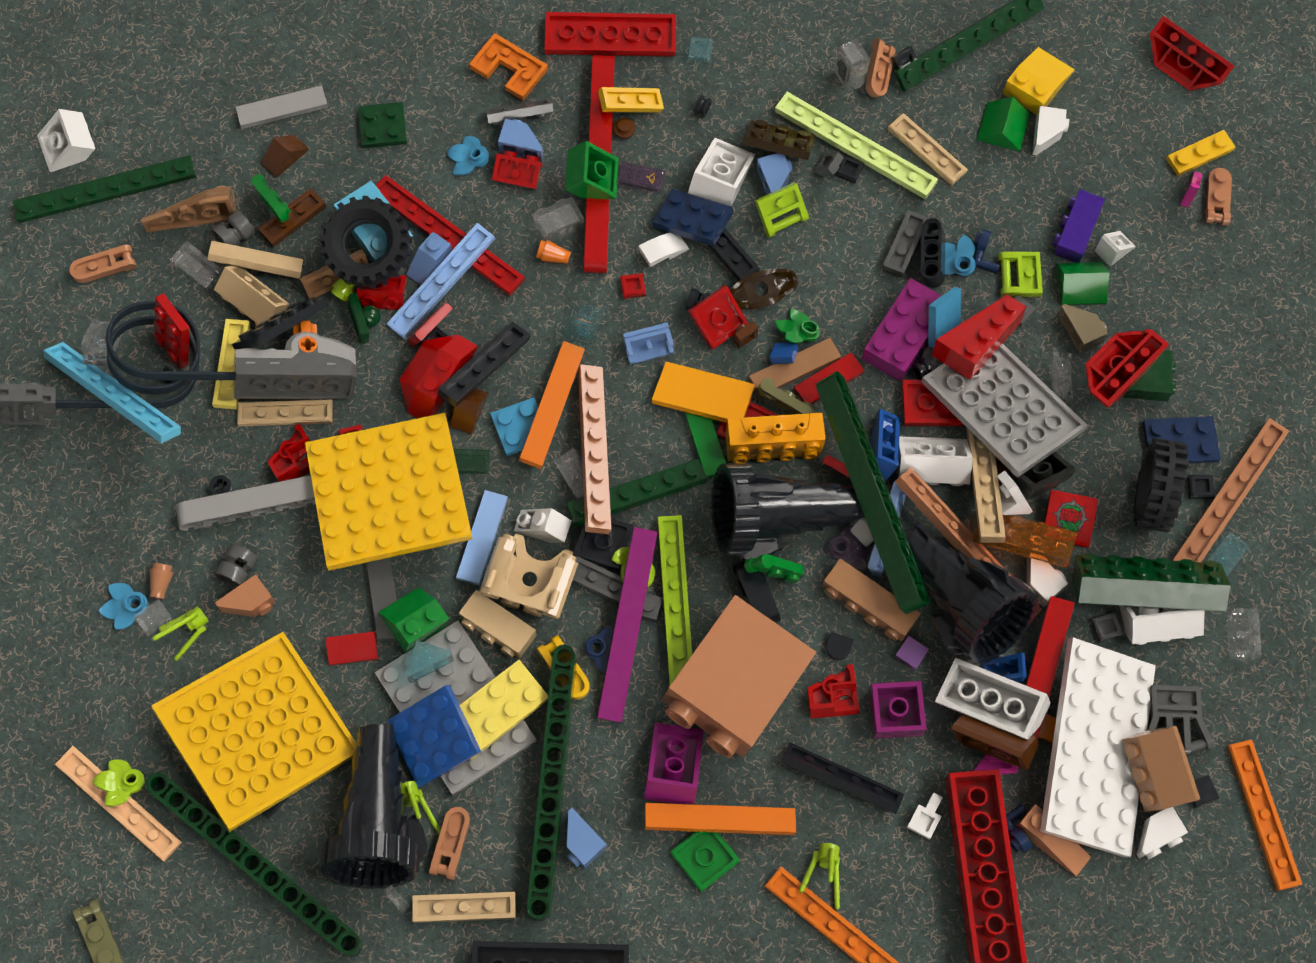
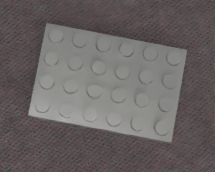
[921,344,1087,478]
[375,621,537,796]

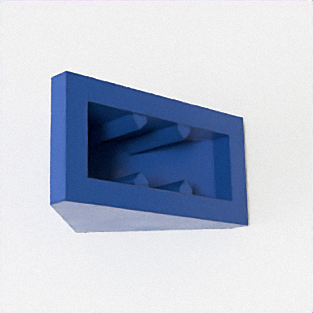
[981,652,1026,684]

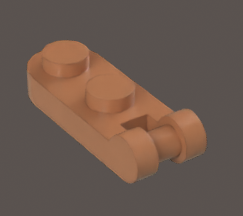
[865,38,896,98]
[1205,168,1232,226]
[70,245,137,283]
[429,807,470,880]

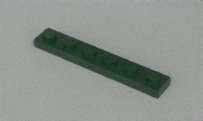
[566,459,707,527]

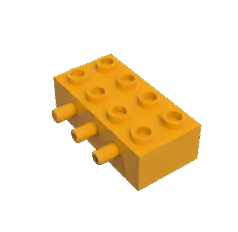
[725,413,825,463]

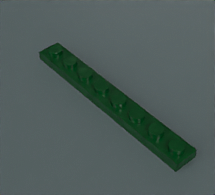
[894,0,1044,91]
[13,155,197,223]

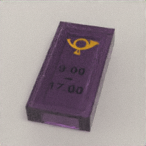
[617,162,666,193]

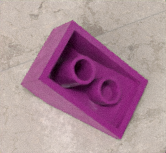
[644,722,703,805]

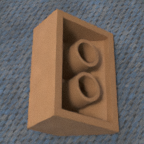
[1121,726,1200,812]

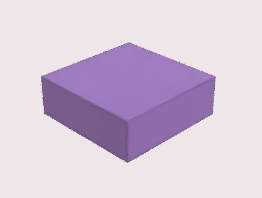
[895,636,929,670]

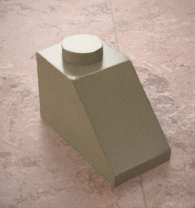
[1057,304,1108,353]

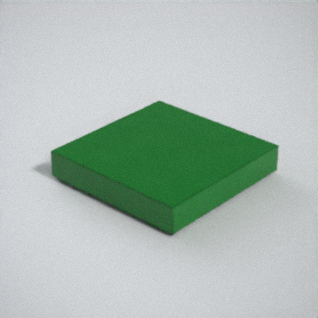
[670,832,741,893]

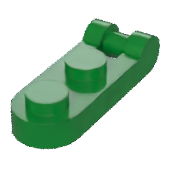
[251,174,291,224]
[744,554,804,583]

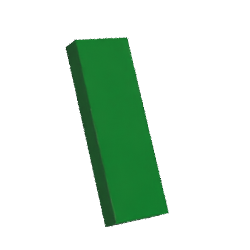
[685,413,726,479]

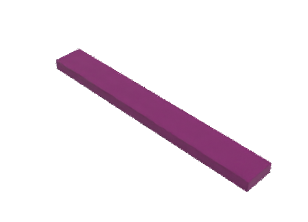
[597,527,658,723]

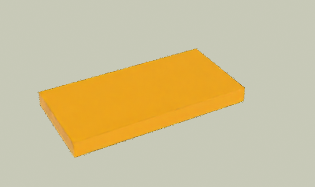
[652,362,755,423]

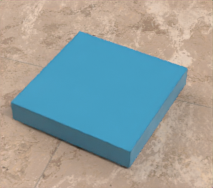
[928,287,961,348]

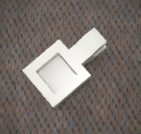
[907,793,943,840]

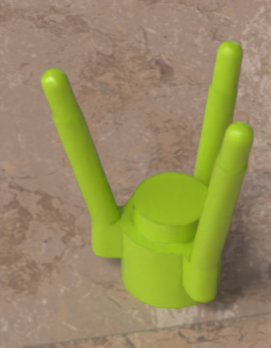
[153,606,209,661]
[401,781,441,836]
[799,843,840,910]

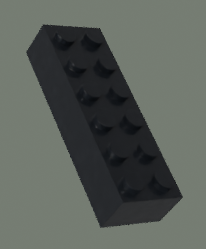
[472,941,629,963]

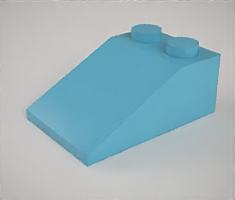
[333,181,413,263]

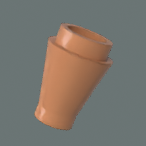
[149,563,174,600]

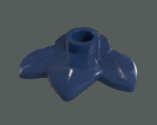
[584,626,614,673]

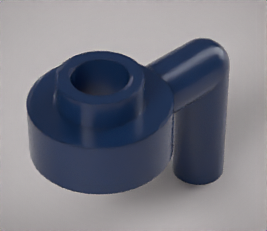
[973,229,1000,274]
[1006,803,1033,853]

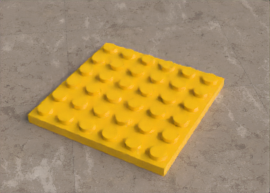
[305,413,473,571]
[151,632,357,832]

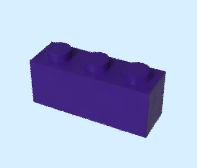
[1052,189,1105,263]

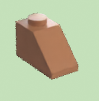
[215,575,275,617]

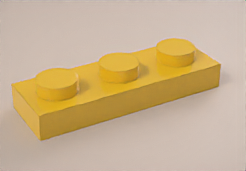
[598,87,664,113]
[1166,130,1236,176]

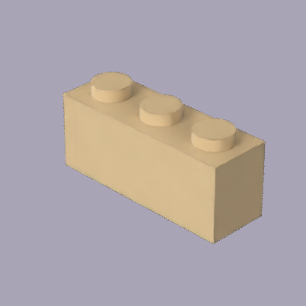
[214,265,289,325]
[459,590,537,659]

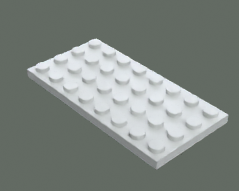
[1040,638,1156,858]

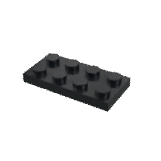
[232,297,329,350]

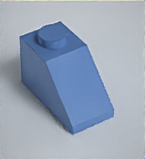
[498,119,543,161]
[756,153,792,195]
[406,232,452,286]
[567,808,607,869]

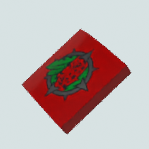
[1041,489,1098,548]

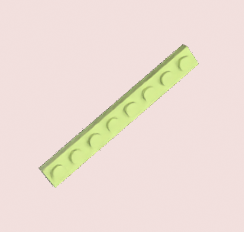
[775,92,938,200]

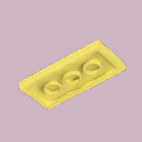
[460,660,548,760]

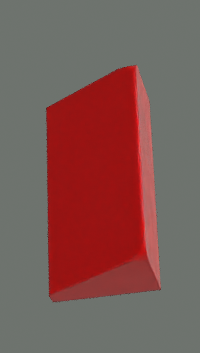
[325,632,378,666]

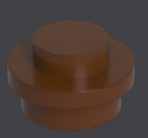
[613,118,635,139]

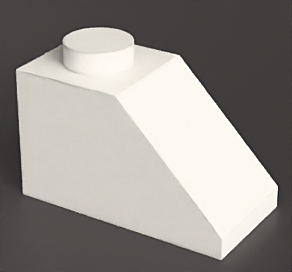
[1032,106,1069,155]

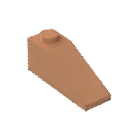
[1016,804,1091,877]

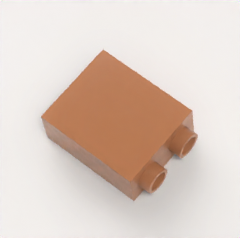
[662,595,817,758]

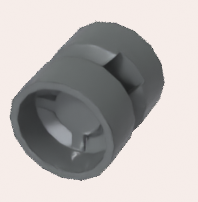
[212,210,256,246]
[214,544,258,587]

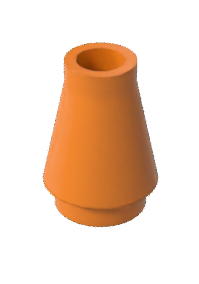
[536,240,571,264]

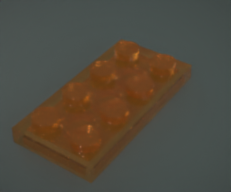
[972,515,1078,568]

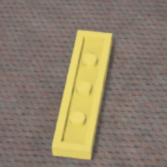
[212,319,251,409]

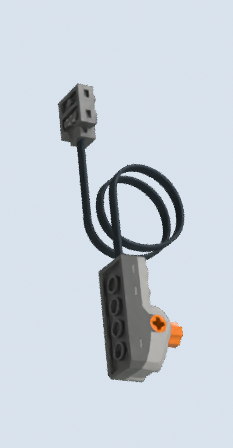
[0,301,357,425]

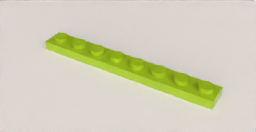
[658,515,692,686]

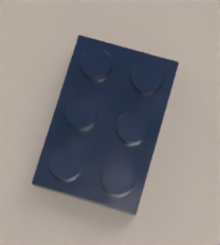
[652,189,733,246]
[1142,416,1221,464]

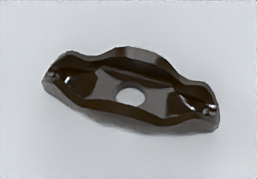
[730,269,798,309]

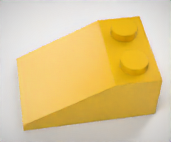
[1003,47,1075,115]

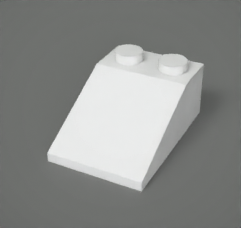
[688,138,755,206]

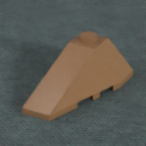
[141,186,236,233]

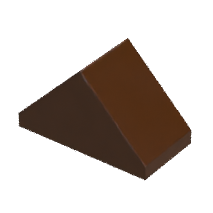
[261,135,309,178]
[450,389,489,434]

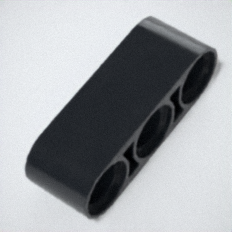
[921,218,946,288]
[733,561,781,623]

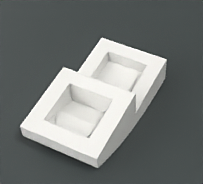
[639,232,689,267]

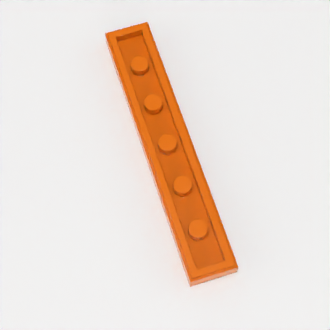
[519,341,585,469]
[1227,739,1303,891]
[645,803,796,835]
[765,866,899,963]

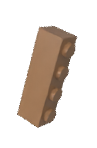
[822,559,921,642]

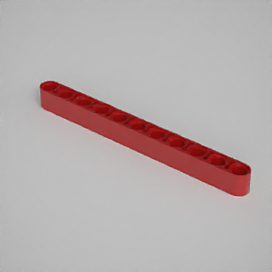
[584,55,615,273]

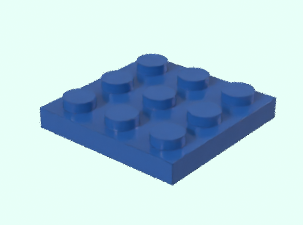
[387,685,482,787]

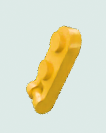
[537,635,590,700]

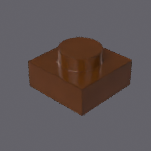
[734,321,759,349]

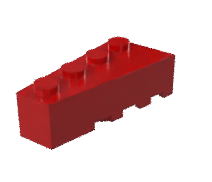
[932,295,1027,380]

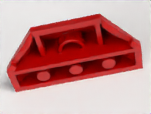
[1150,15,1235,91]
[1085,329,1169,408]
[400,334,478,418]

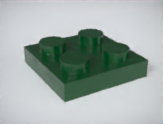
[359,102,407,149]

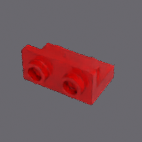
[492,150,543,189]
[357,275,407,310]

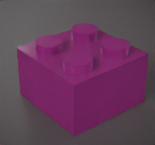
[869,681,927,739]

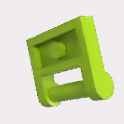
[755,182,809,238]
[998,252,1043,297]

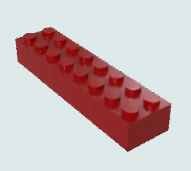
[945,769,1027,963]

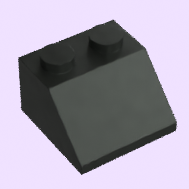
[1010,452,1076,500]

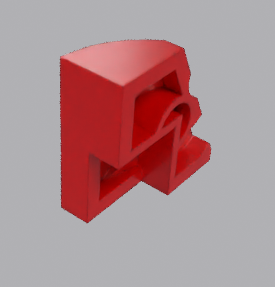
[268,423,310,482]
[807,664,860,718]

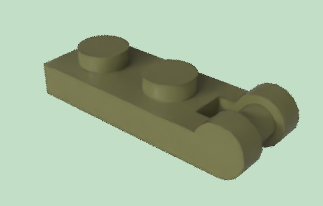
[757,378,819,414]
[72,899,124,963]

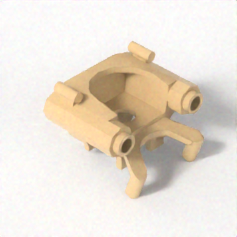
[479,534,578,619]

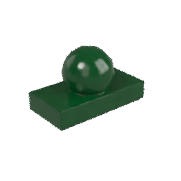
[348,293,381,344]

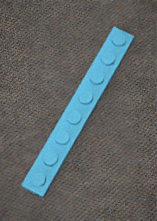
[43,342,181,443]

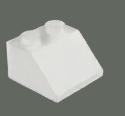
[37,109,95,172]

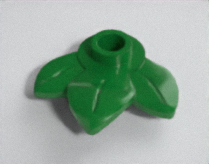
[775,308,820,343]

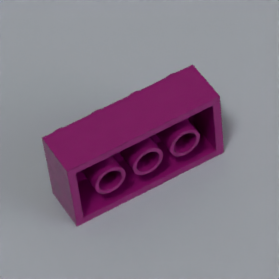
[862,278,942,382]

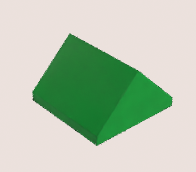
[977,97,1030,152]
[1056,262,1110,306]

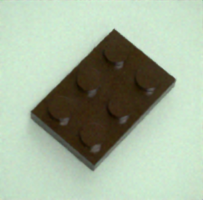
[743,120,816,160]

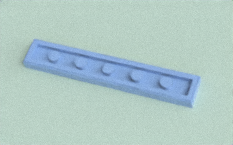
[387,223,495,339]

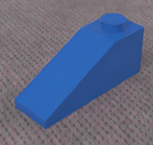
[869,409,900,482]

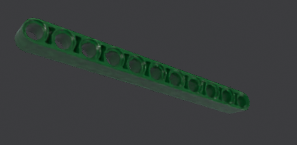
[816,371,930,614]
[527,644,577,921]
[146,772,363,957]

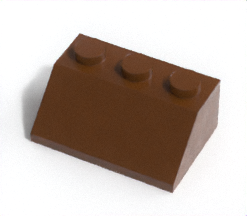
[951,714,1039,771]

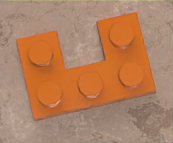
[469,33,549,101]

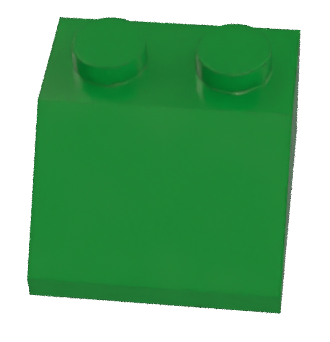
[565,141,619,199]
[378,587,449,653]

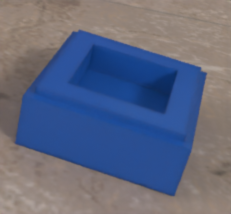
[770,343,798,364]

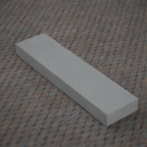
[236,85,328,129]

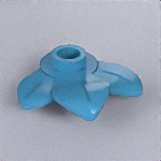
[447,136,489,176]
[945,235,976,277]
[99,583,148,630]

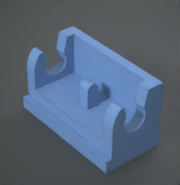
[623,322,674,365]

